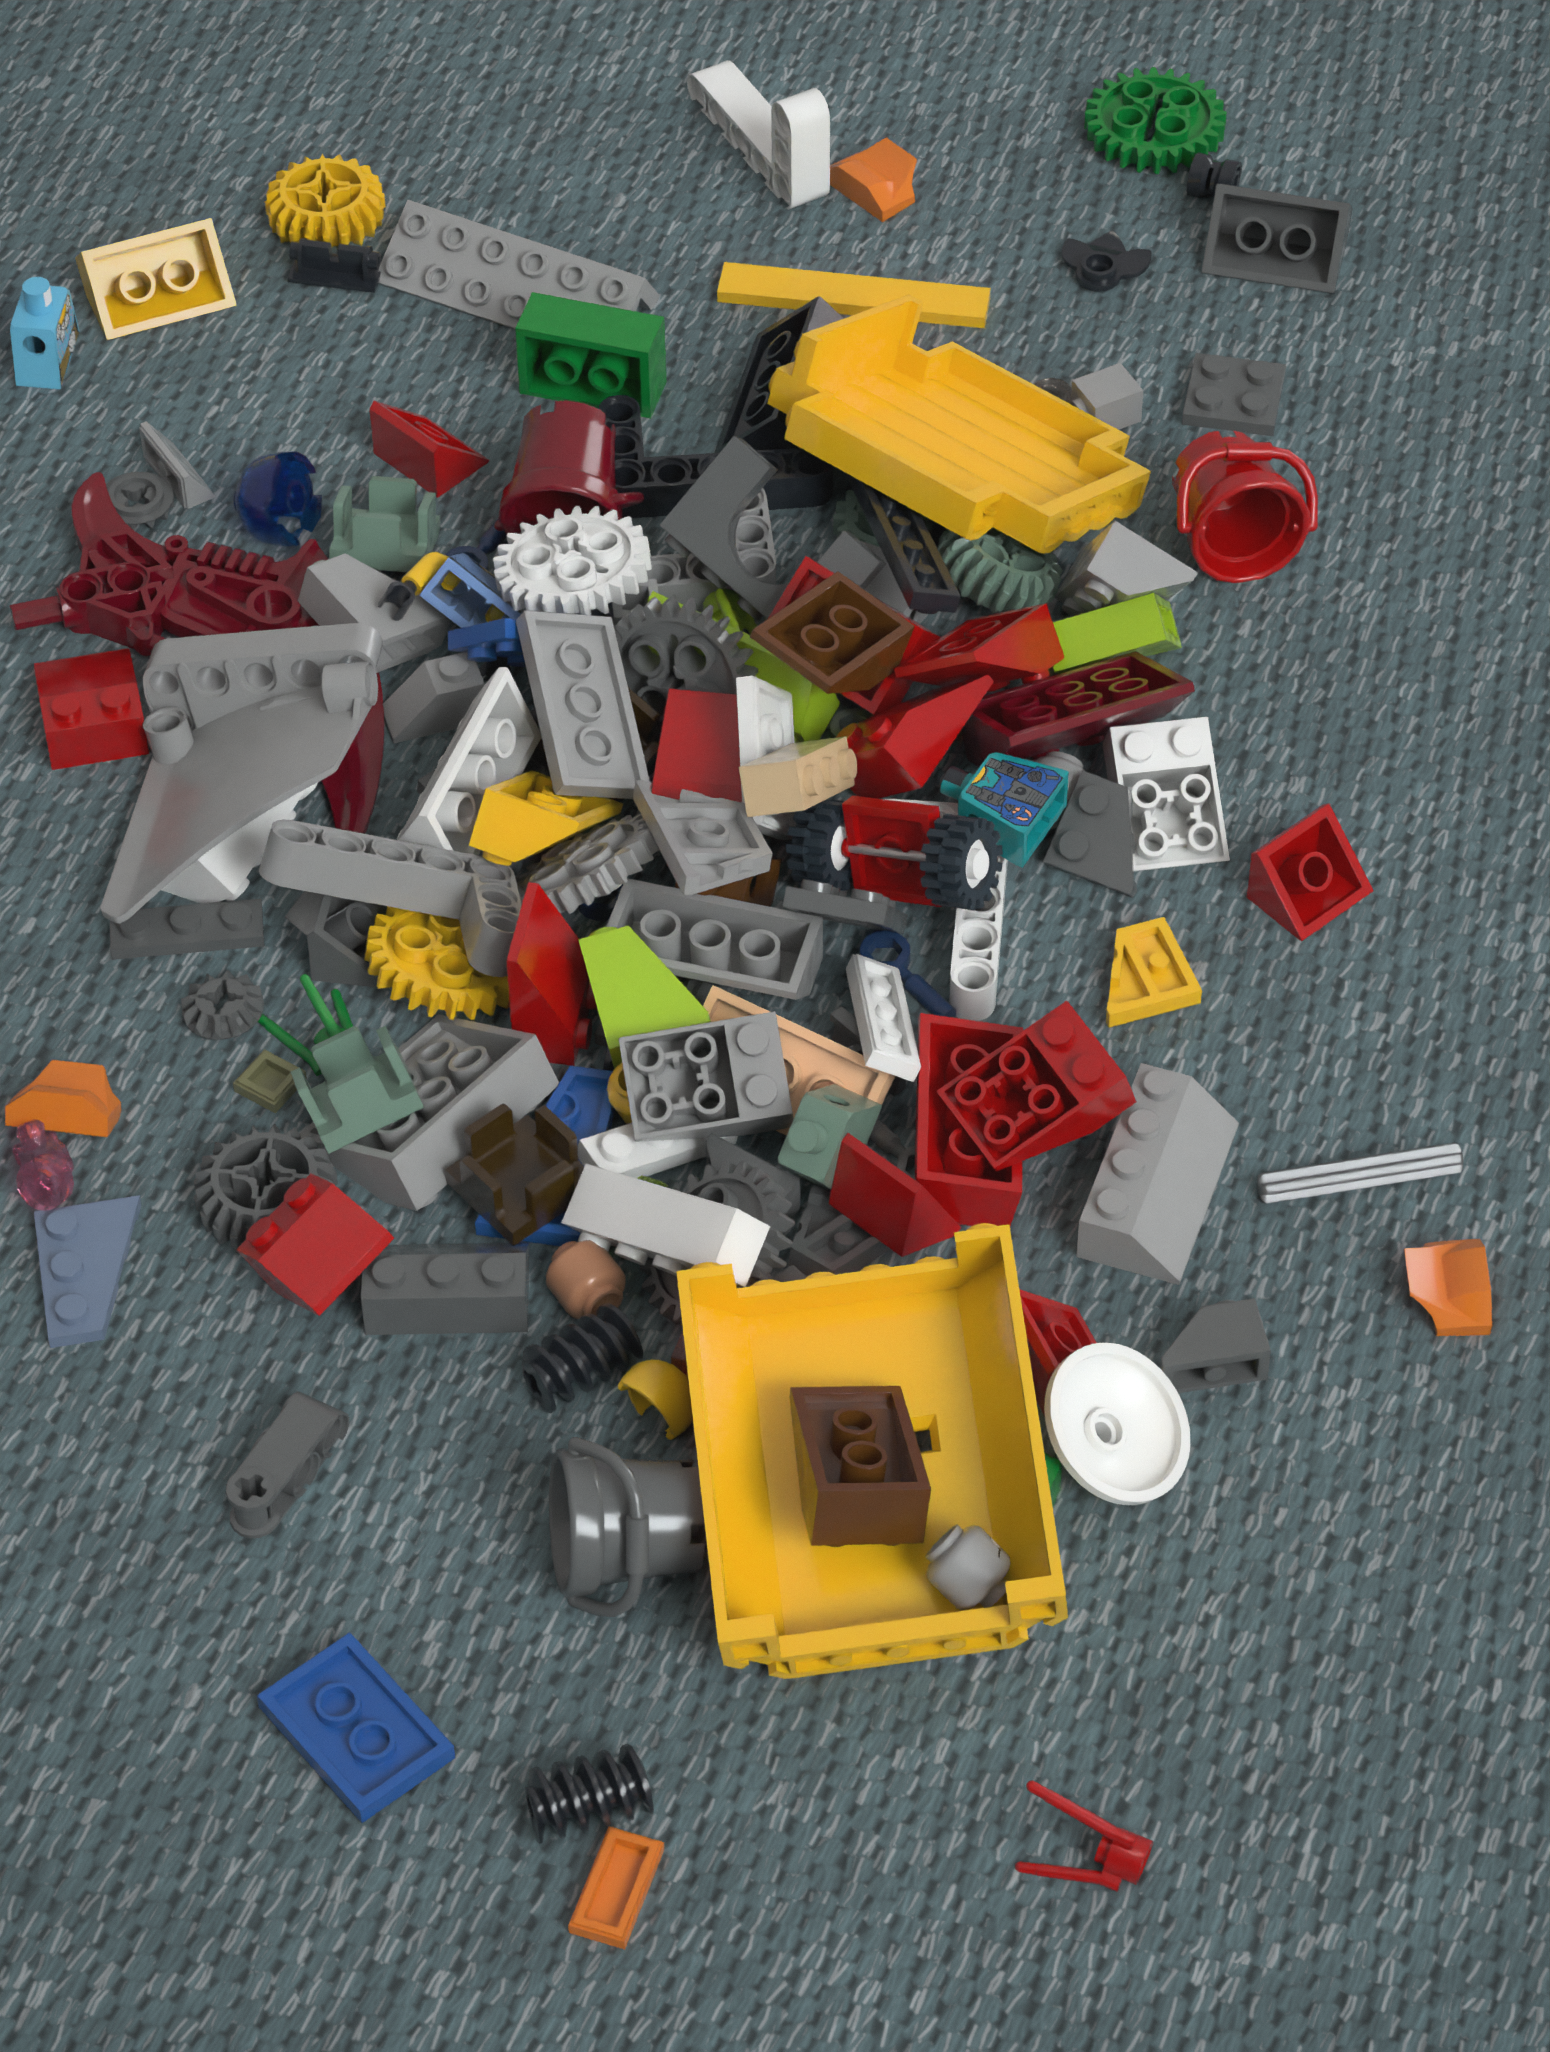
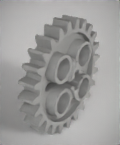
[515,814,660,914]

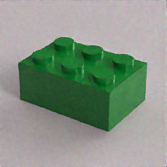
[515,292,667,419]

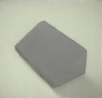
[139,421,216,509]

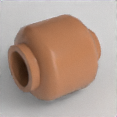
[546,1240,626,1319]

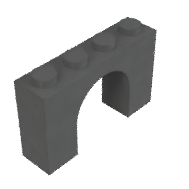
[660,436,886,621]

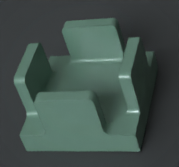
[329,476,440,572]
[291,1026,424,1154]

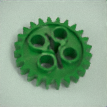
[1084,67,1227,174]

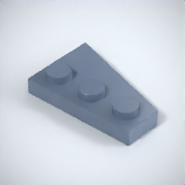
[34,1195,142,1348]

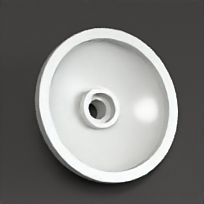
[1044,1343,1190,1505]

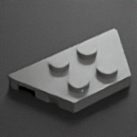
[633,780,773,895]

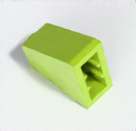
[1053,593,1182,674]
[578,925,711,1069]

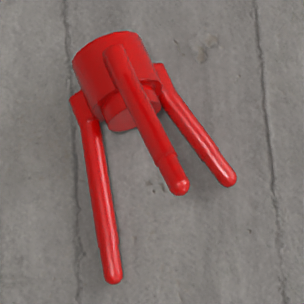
[1015,1780,1154,1892]

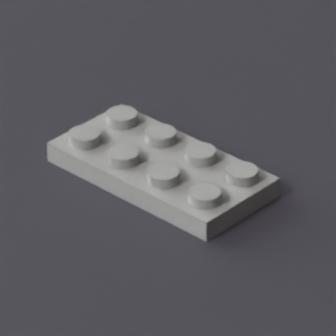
[516,610,652,799]

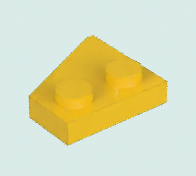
[1106,917,1202,1028]

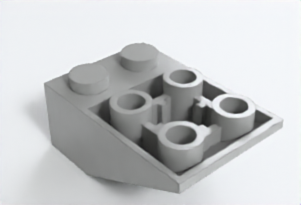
[619,1011,794,1142]

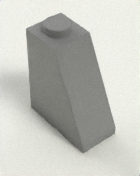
[298,553,450,673]

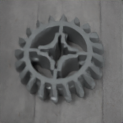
[194,1123,338,1253]

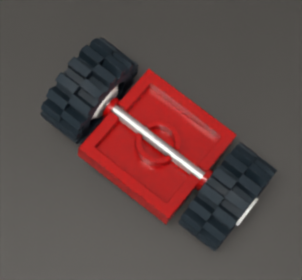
[786,795,1003,910]

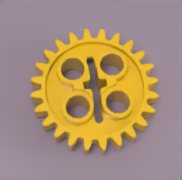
[364,906,510,1020]

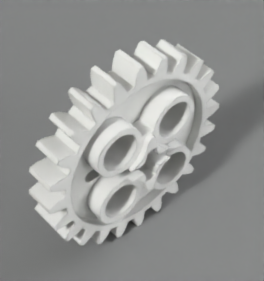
[493,506,652,615]

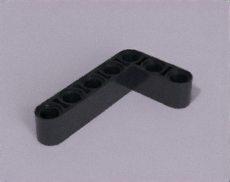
[599,395,833,518]

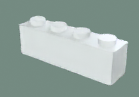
[561,1164,770,1287]

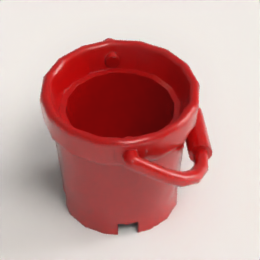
[1172,431,1318,583]

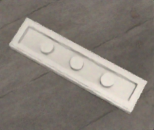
[846,954,921,1082]

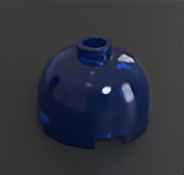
[233,451,322,546]

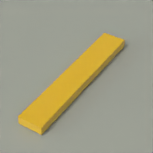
[717,262,991,328]

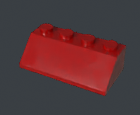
[915,1013,1023,1226]

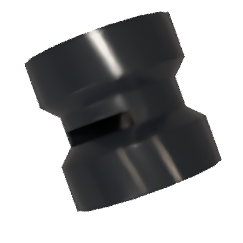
[1186,152,1242,198]

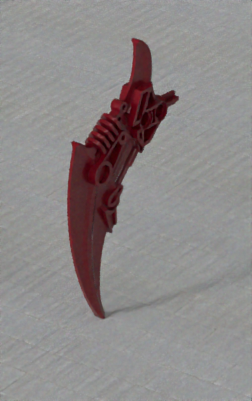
[10,472,384,834]

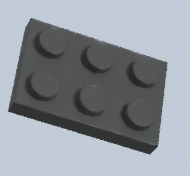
[783,879,908,934]

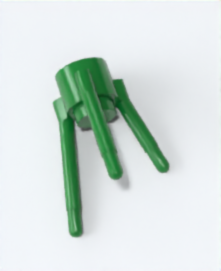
[258,974,353,1076]

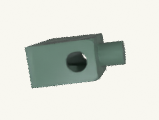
[777,1084,883,1192]

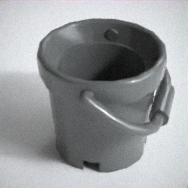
[549,1437,705,1617]

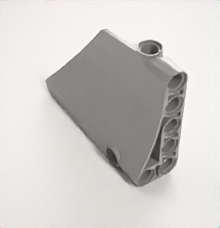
[100,623,383,923]

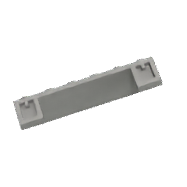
[378,200,660,329]

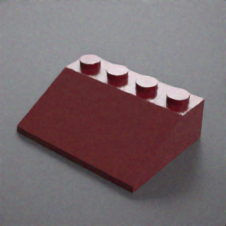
[961,651,1195,767]

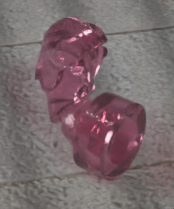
[12,1119,74,1211]

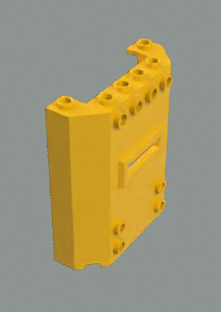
[676,1223,1068,1679]

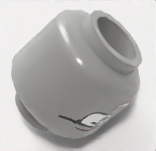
[925,1524,1011,1610]

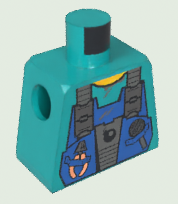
[940,752,1069,868]

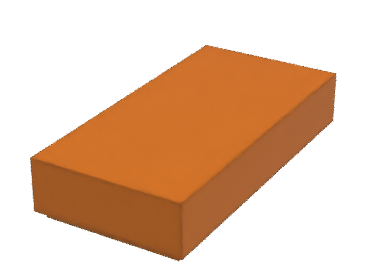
[568,1826,664,1950]

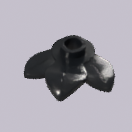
[1062,231,1152,291]

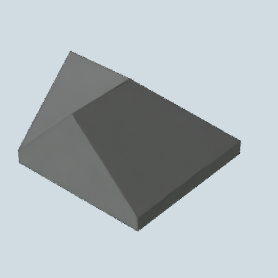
[285,891,387,987]

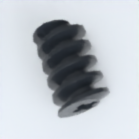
[522,1303,643,1413]
[525,1744,654,1844]

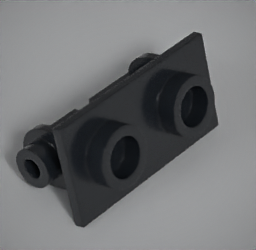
[288,238,382,293]

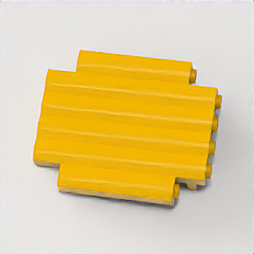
[767,295,1151,554]

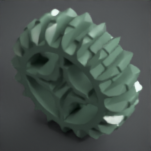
[937,527,1063,613]

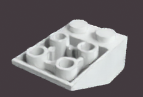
[1102,717,1230,871]

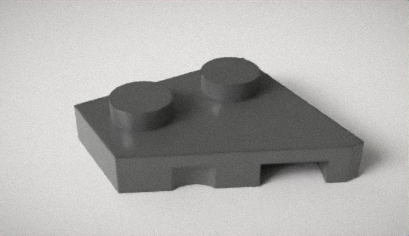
[788,1184,890,1276]

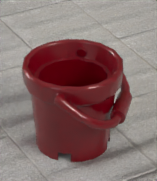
[494,400,644,535]

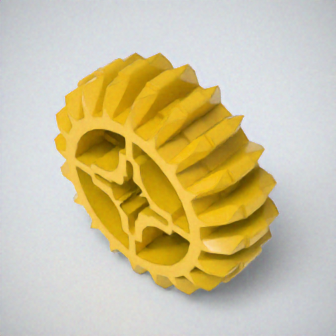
[265,153,386,248]

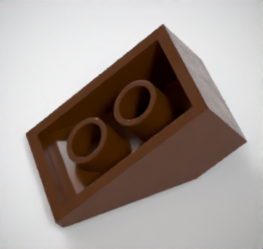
[750,571,915,694]
[789,1386,931,1547]

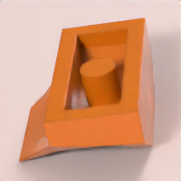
[830,137,917,222]
[5,1060,121,1137]
[1404,1239,1492,1336]

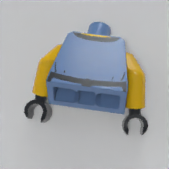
[378,552,522,678]

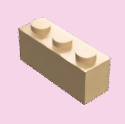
[739,736,857,817]

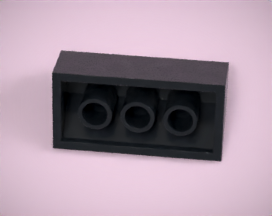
[714,296,844,453]

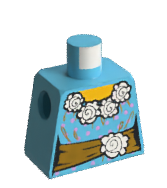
[10,277,79,389]

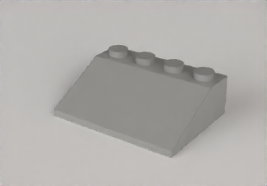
[299,1014,559,1211]

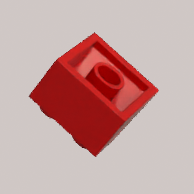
[236,1173,394,1316]

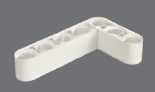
[687,60,830,210]
[885,799,1008,1021]

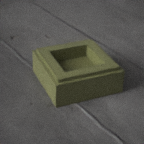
[233,1049,307,1113]

